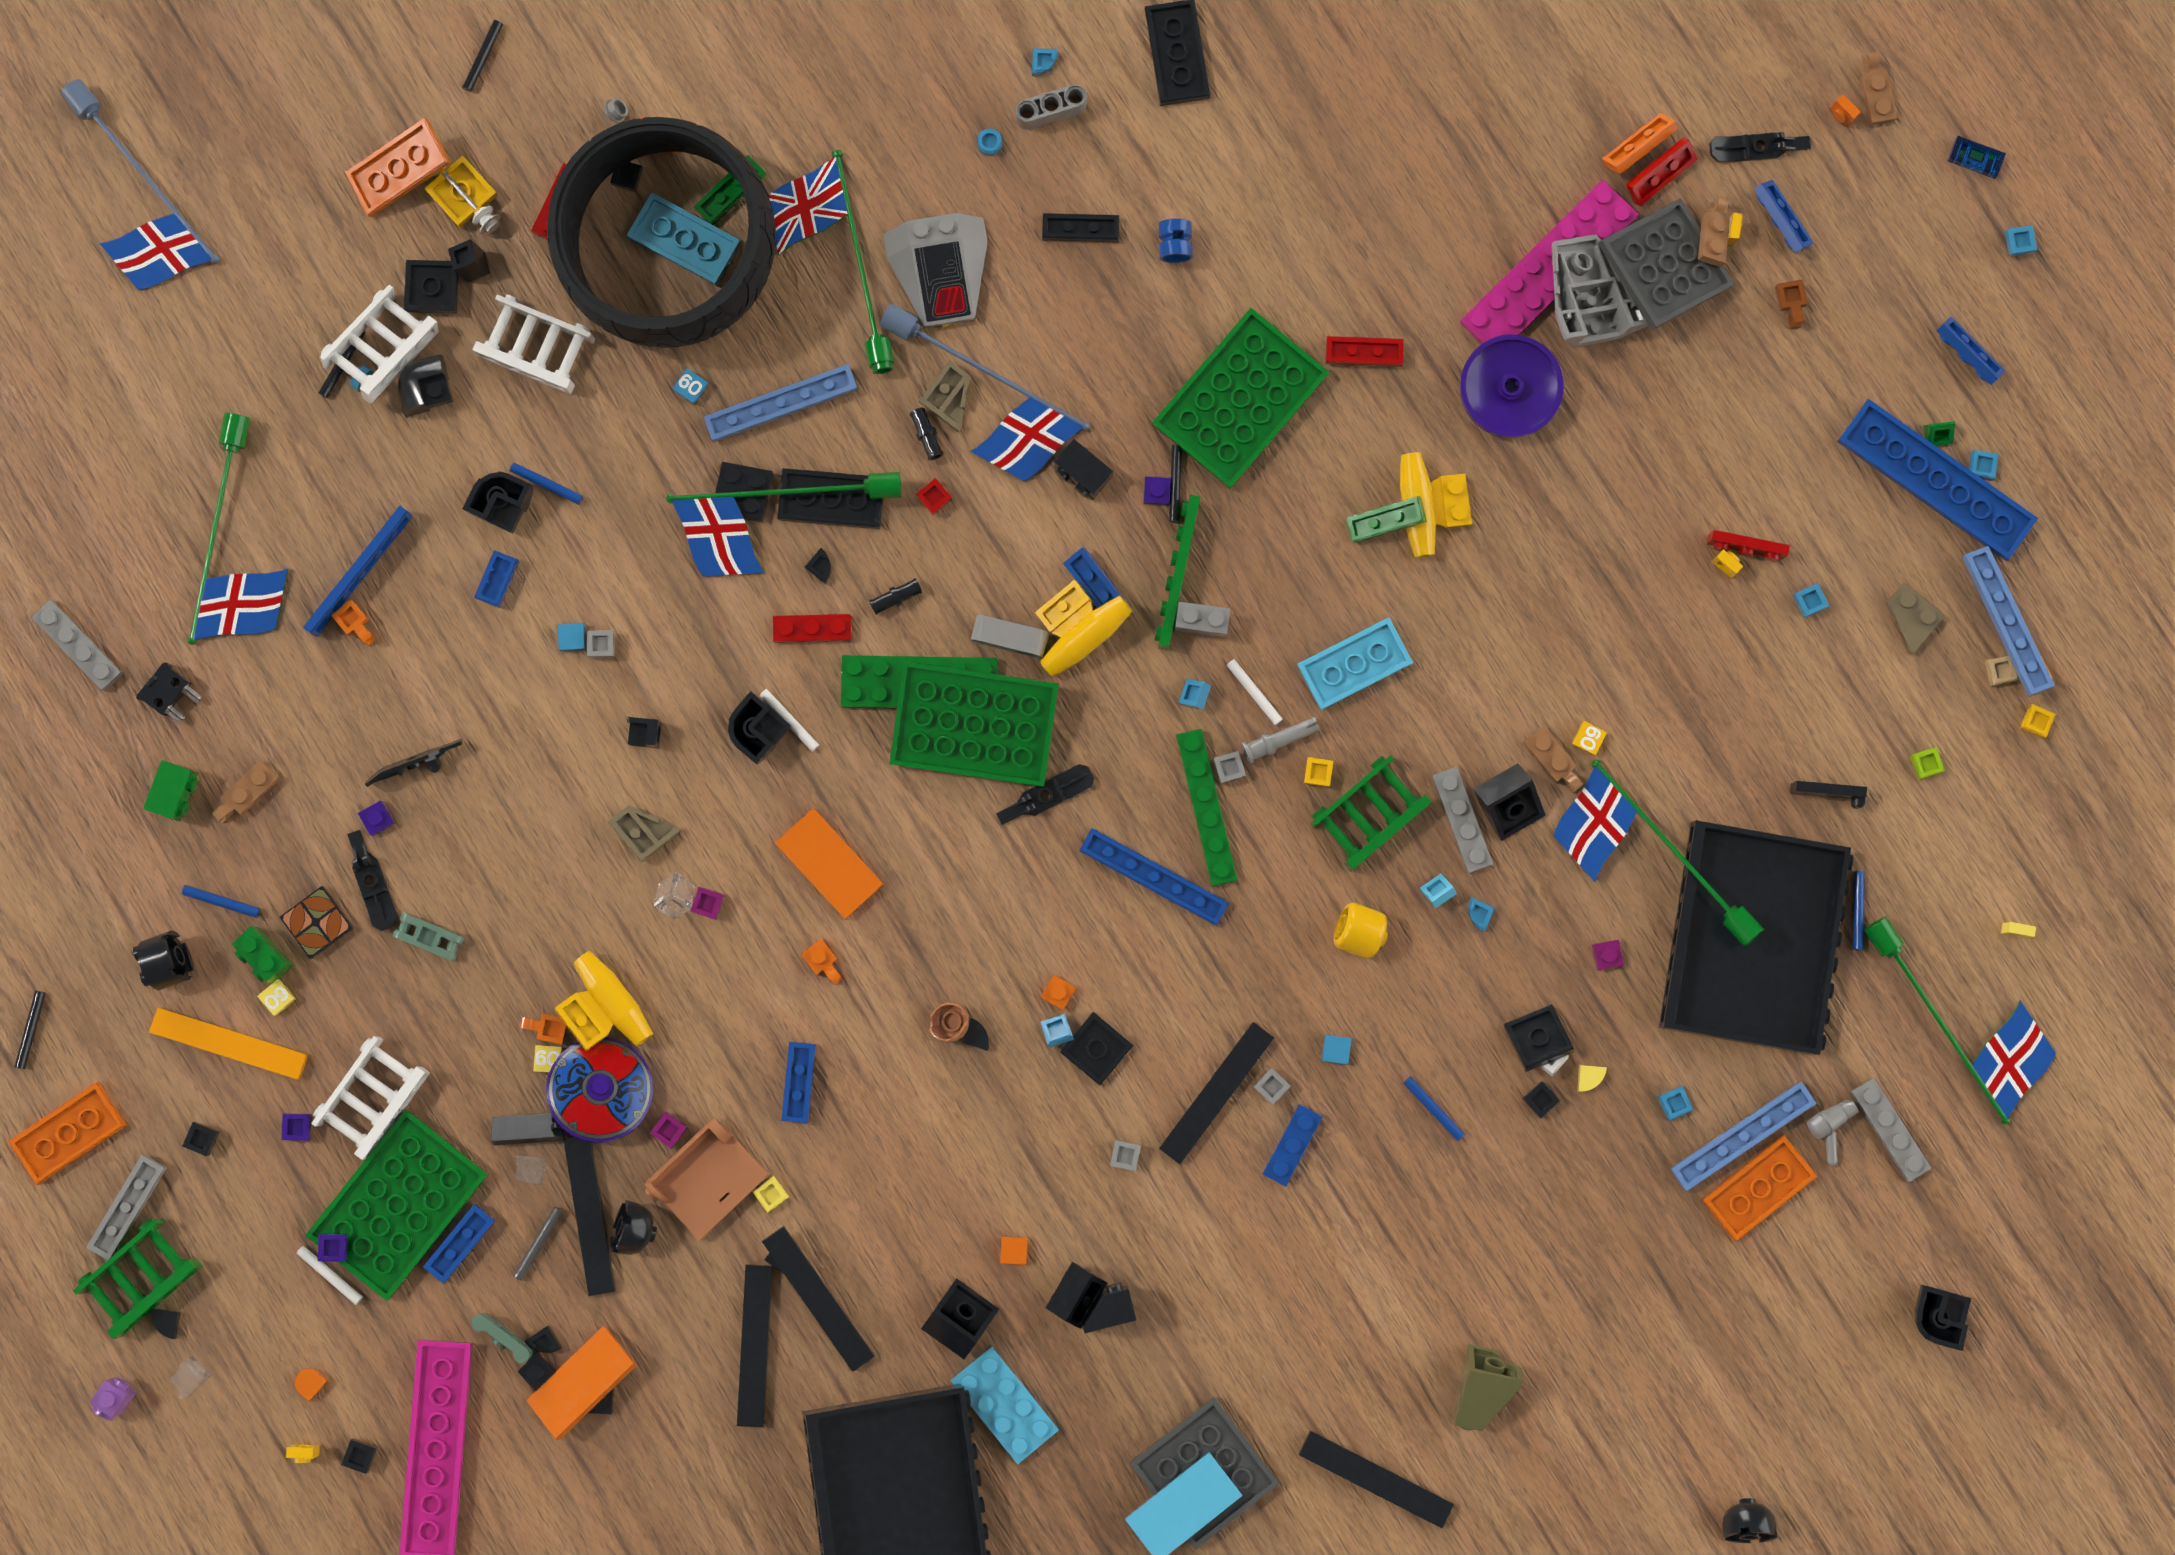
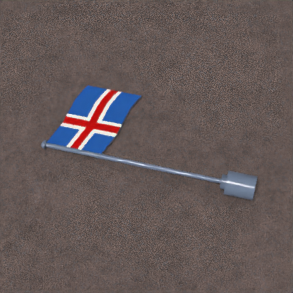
[61,79,220,290]
[880,303,1090,482]

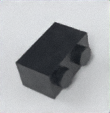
[1054,439,1113,500]
[1045,1261,1108,1329]

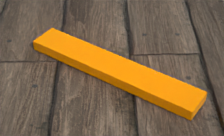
[149,1007,308,1080]

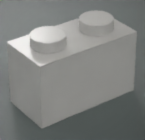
[1174,602,1230,639]

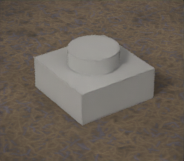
[587,630,615,658]
[1213,751,1246,784]
[1253,1068,1290,1105]
[1110,1140,1141,1171]

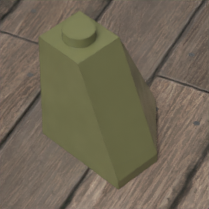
[1454,1344,1523,1431]

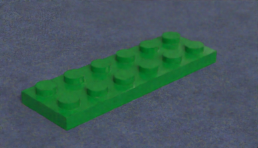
[841,655,997,709]

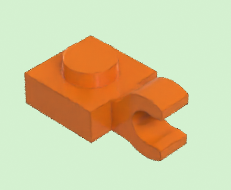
[331,599,377,646]
[801,939,843,985]
[520,1013,567,1045]

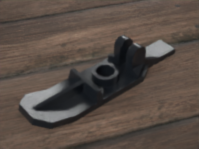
[1709,132,1811,162]
[365,739,463,787]
[996,764,1094,825]
[347,830,398,931]

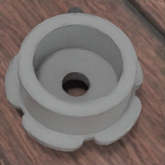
[604,98,628,123]

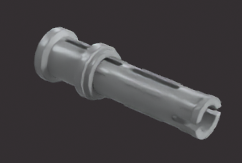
[1241,716,1320,764]

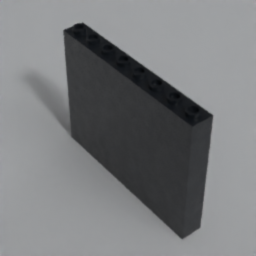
[1659,820,1854,1055]
[802,1384,991,1555]

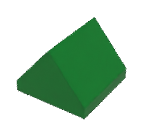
[1923,421,1956,446]

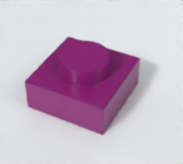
[690,887,725,920]
[1592,940,1624,970]
[650,1112,688,1149]

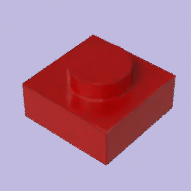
[916,478,952,515]

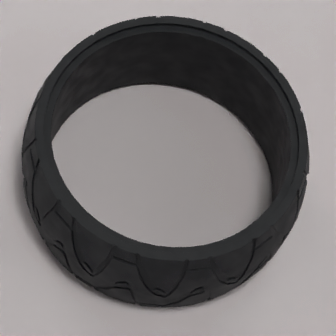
[547,117,776,348]

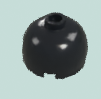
[610,1200,657,1255]
[1722,1498,1777,1543]

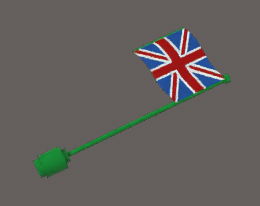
[769,150,894,374]

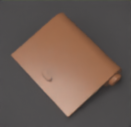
[644,1117,769,1241]

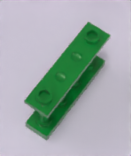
[1310,755,1432,871]
[73,1218,203,1339]

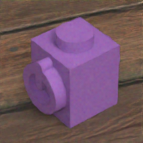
[90,1377,136,1420]

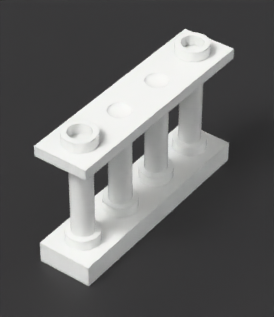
[320,285,439,404]
[472,294,595,395]
[311,1036,430,1160]

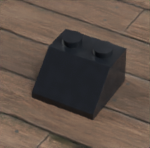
[1473,763,1546,841]
[921,1278,999,1360]
[1083,1282,1136,1334]

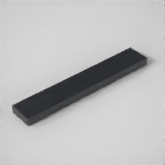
[1159,1022,1274,1164]
[564,1137,616,1296]
[762,1225,875,1372]
[737,1264,773,1427]
[1298,1430,1454,1528]

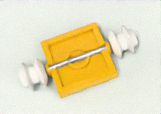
[424,156,501,233]

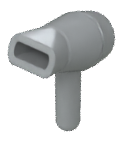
[1807,1099,1859,1166]

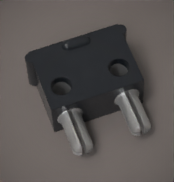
[136,662,201,723]

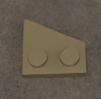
[919,360,970,432]
[1886,583,1945,654]
[608,805,681,863]

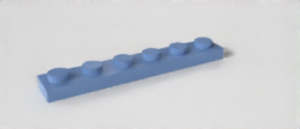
[703,364,858,442]
[1962,546,2055,697]
[1670,1081,1817,1191]

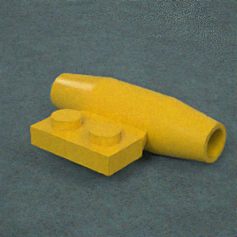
[1400,452,1472,558]
[1035,580,1133,677]
[554,951,653,1051]

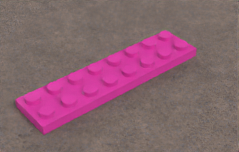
[1460,180,1639,344]
[399,1339,473,1555]

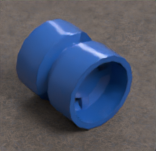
[1159,219,1192,263]

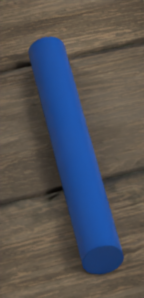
[510,462,583,505]
[1853,871,1864,950]
[182,885,260,918]
[1403,1076,1465,1141]

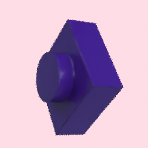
[1143,476,1171,505]
[358,800,395,837]
[281,1114,312,1141]
[318,1234,348,1262]

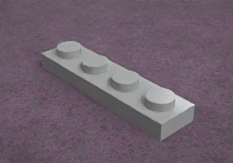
[31,599,124,691]
[1431,767,1493,874]
[1850,1078,1931,1182]
[86,1155,167,1260]

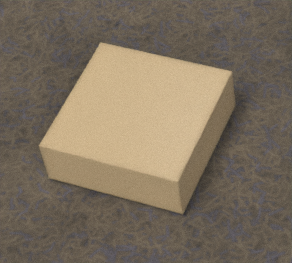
[1985,656,2019,686]

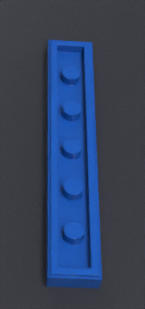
[303,506,413,637]
[1079,828,1229,926]

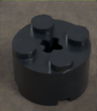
[133,930,193,990]

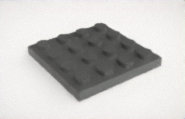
[1598,199,1735,330]
[1130,1397,1279,1550]

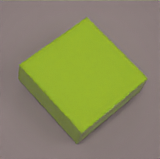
[1910,747,1945,780]

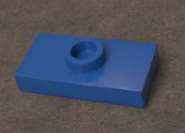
[474,550,519,608]

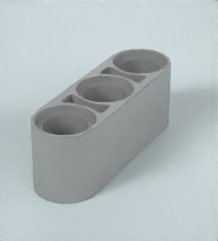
[1015,84,1087,130]
[970,615,1049,658]

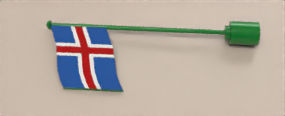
[187,413,288,645]
[666,472,902,576]
[1553,760,1764,947]
[1864,916,2056,1125]

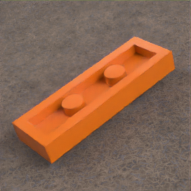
[1602,113,1678,175]

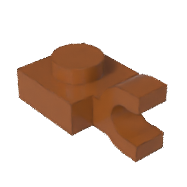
[1775,280,1808,329]

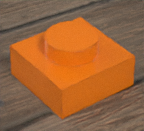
[1830,94,1861,127]
[1041,975,1076,1010]

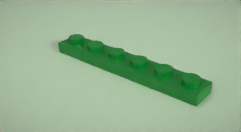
[1154,494,1201,650]
[1176,729,1237,887]

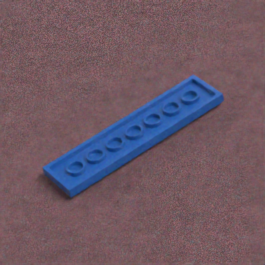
[1837,399,2038,561]

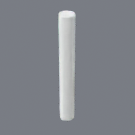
[1226,659,1283,725]
[759,689,820,752]
[296,1245,363,1305]

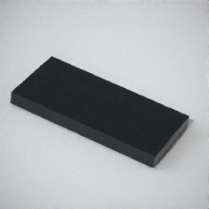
[1144,0,1210,106]
[777,468,883,529]

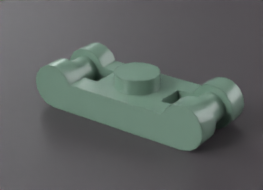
[392,912,465,962]
[471,1313,534,1363]

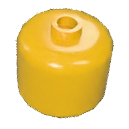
[1333,902,1388,959]

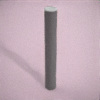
[513,1207,563,1281]

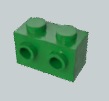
[143,760,199,822]
[232,926,294,983]

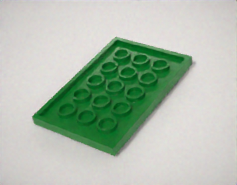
[1152,308,1329,489]
[889,661,1059,787]
[305,1109,489,1301]

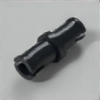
[909,407,944,461]
[869,578,922,615]

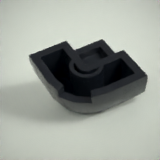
[398,354,453,417]
[462,471,533,534]
[728,691,792,765]
[1914,1285,1971,1351]

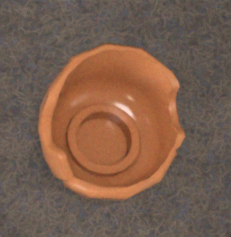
[929,1002,969,1043]

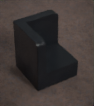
[448,239,490,282]
[627,717,662,748]

